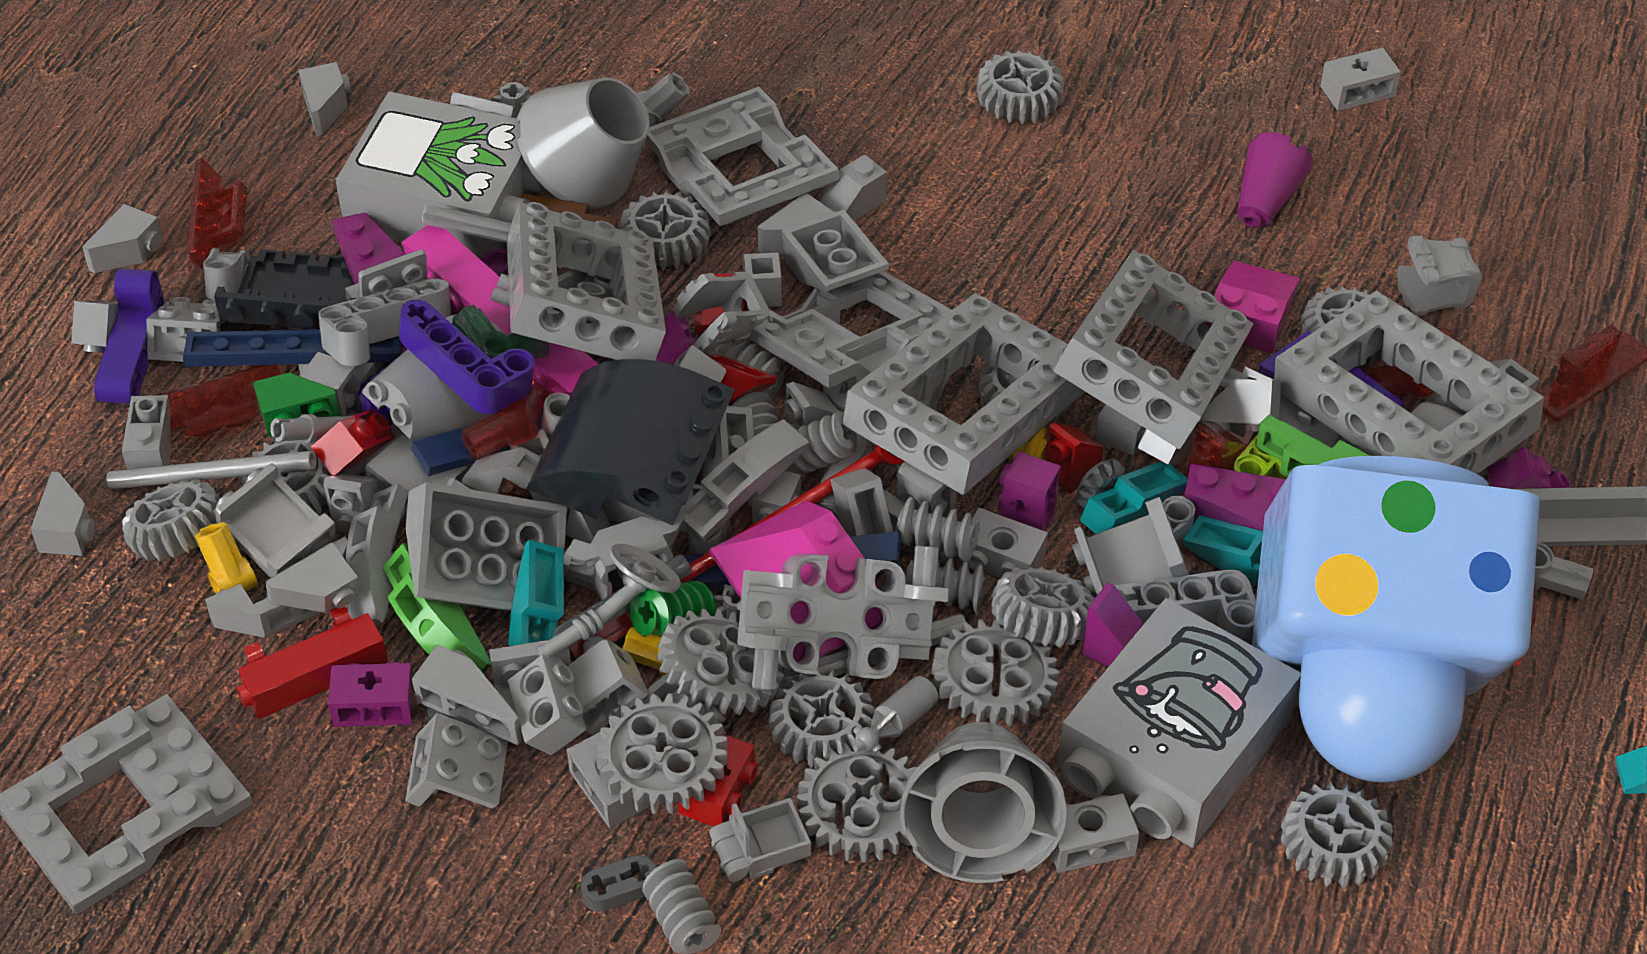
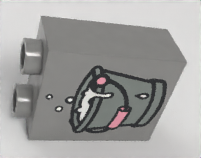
[1057,598,1301,848]

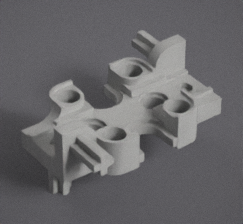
[737,546,949,690]

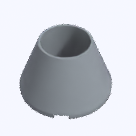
[517,77,649,209]
[900,722,1067,883]

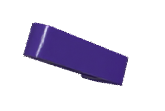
[94,268,165,404]
[399,300,535,414]

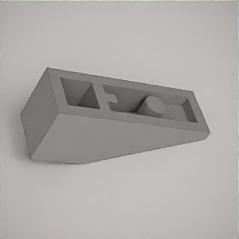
[412,645,522,745]

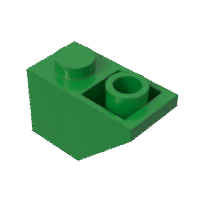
[253,373,340,437]

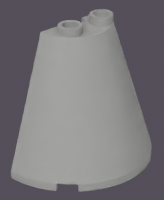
[362,313,531,439]

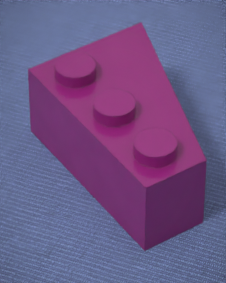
[1185,464,1286,531]

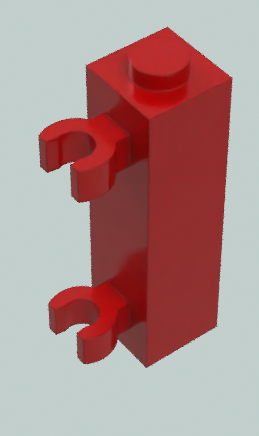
[236,607,388,719]

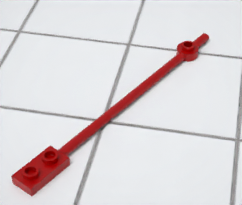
[569,444,905,661]

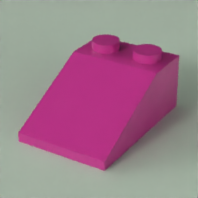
[1207,261,1300,354]

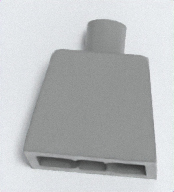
[567,637,649,735]

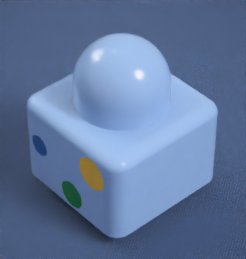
[1252,456,1540,782]

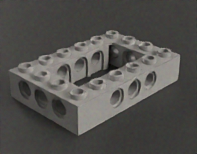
[507,202,666,361]
[1053,250,1254,449]
[1274,290,1544,474]
[842,293,1086,495]

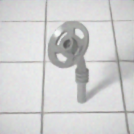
[536,544,681,658]

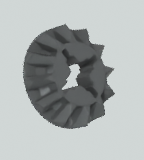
[1075,459,1125,509]

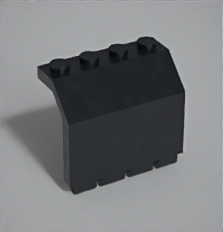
[214,249,357,329]

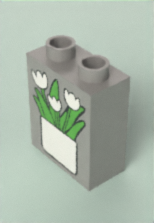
[335,91,547,259]

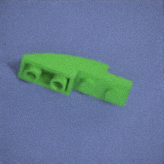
[1256,414,1370,477]
[382,543,491,674]

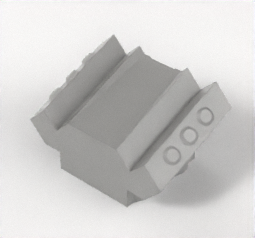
[563,513,685,600]

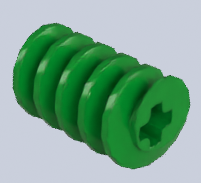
[630,581,717,637]

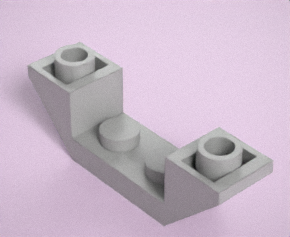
[462,447,610,544]
[205,537,348,638]

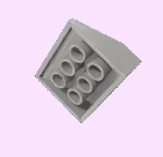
[406,482,567,611]

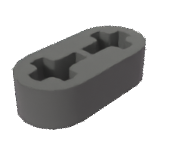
[580,855,656,912]

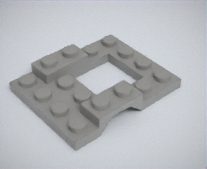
[645,87,839,226]
[749,271,952,388]
[0,694,253,915]

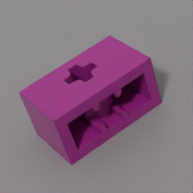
[997,452,1060,532]
[328,662,414,727]

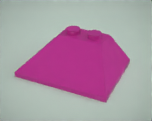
[709,500,883,673]

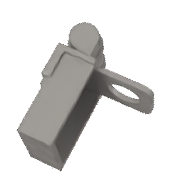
[709,798,811,882]

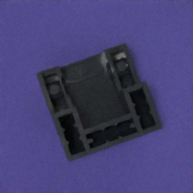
[526,359,735,525]

